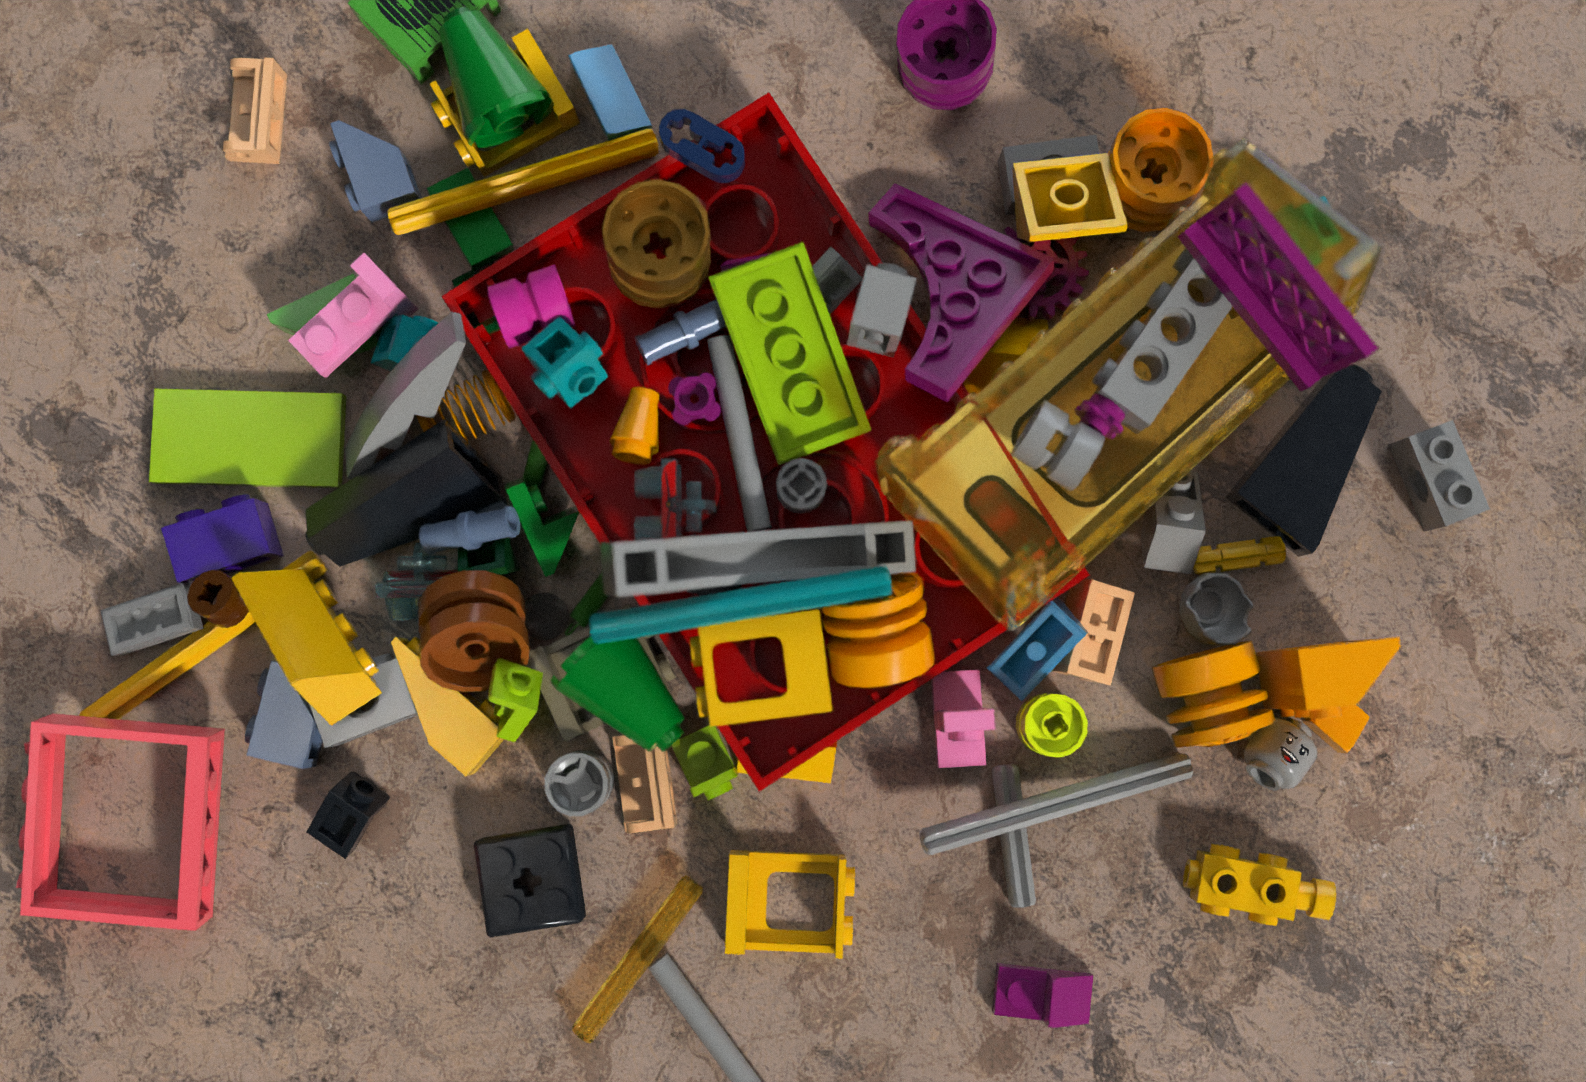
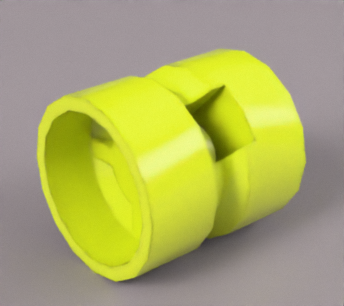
[1015,693,1088,758]

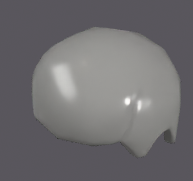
[1179,573,1253,645]

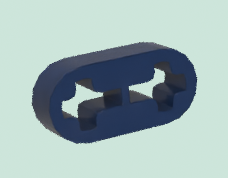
[659,109,745,183]

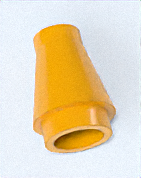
[609,387,660,465]

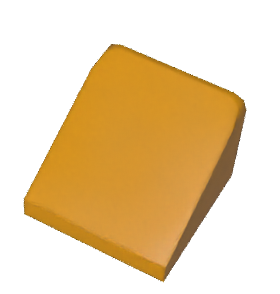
[1301,705,1370,754]

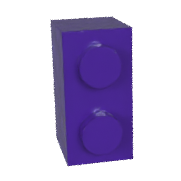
[161,494,284,583]

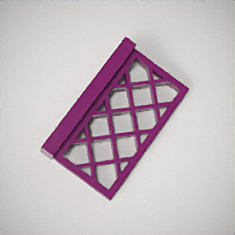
[1177,182,1378,392]

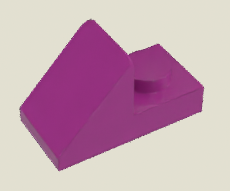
[992,963,1093,1028]

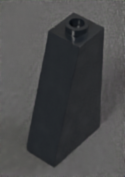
[1226,364,1382,557]
[305,419,507,567]

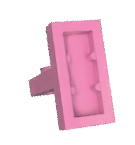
[288,253,418,378]
[931,670,995,768]

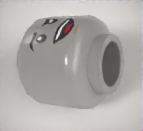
[1244,718,1318,791]

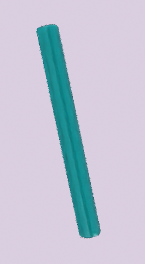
[589,566,892,644]

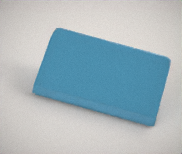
[568,44,652,141]
[987,597,1088,701]

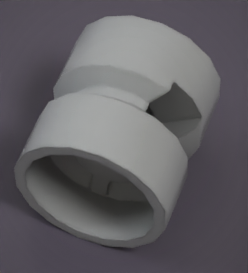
[1011,400,1105,492]
[545,750,615,816]

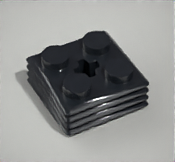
[474,824,586,938]

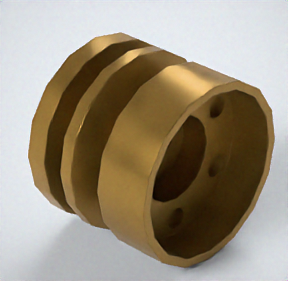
[602,180,711,309]

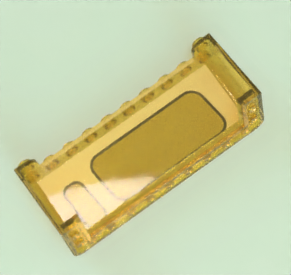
[875,137,1383,631]

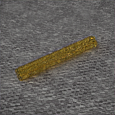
[572,875,703,1044]

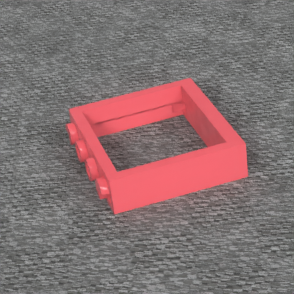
[16,714,225,931]

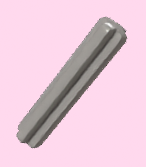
[992,764,1036,908]

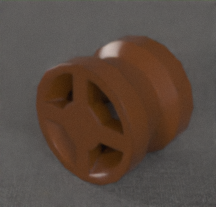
[187,570,249,628]

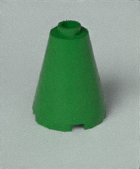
[439,7,554,148]
[550,636,685,752]

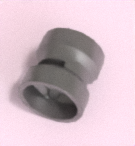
[776,458,827,514]

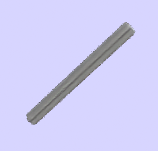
[919,753,1193,855]

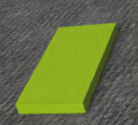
[709,242,871,465]
[149,388,346,488]

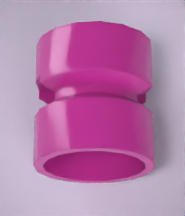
[488,265,576,348]

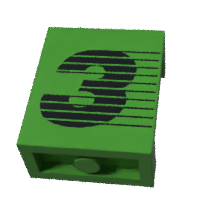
[348,0,501,85]

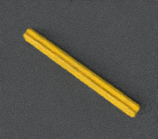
[387,129,659,235]
[79,550,327,719]

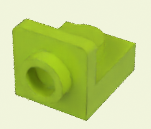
[488,658,543,743]
[672,725,739,801]

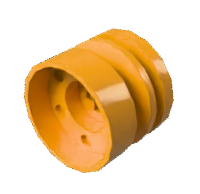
[1108,108,1214,232]
[820,572,935,688]
[1151,641,1275,748]

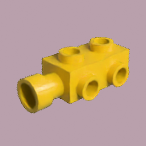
[1183,843,1336,926]

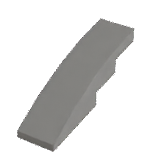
[345,312,466,479]

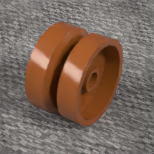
[418,570,530,692]

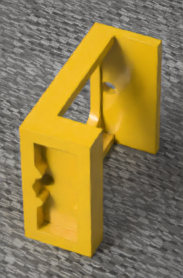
[430,29,580,177]
[690,610,832,727]
[725,850,855,959]

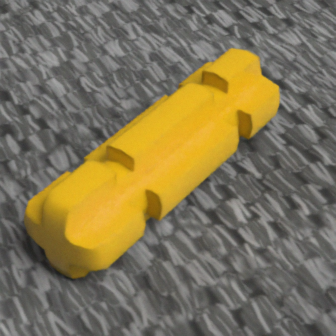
[1193,536,1286,575]

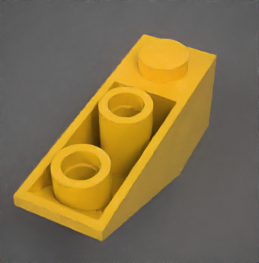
[391,636,504,776]

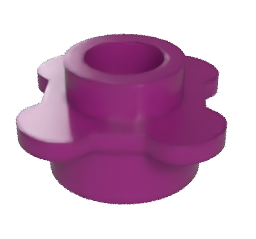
[668,373,721,425]
[1074,394,1125,439]

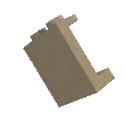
[528,604,676,742]

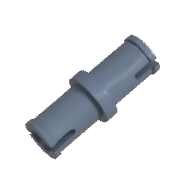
[634,299,727,365]
[419,506,521,555]

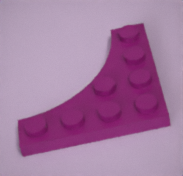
[868,183,1054,402]

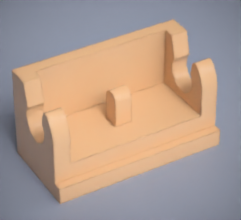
[222,57,287,164]
[1052,579,1135,686]
[612,735,678,833]

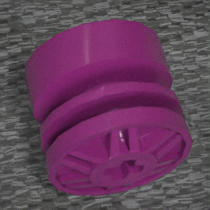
[896,0,997,110]

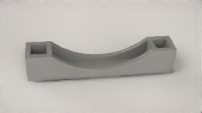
[600,521,916,597]

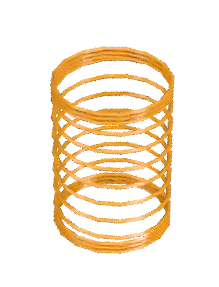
[416,369,516,442]

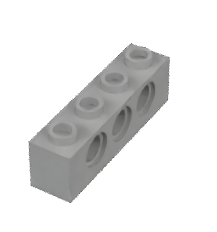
[1092,248,1232,434]

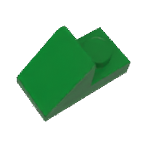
[506,476,579,577]

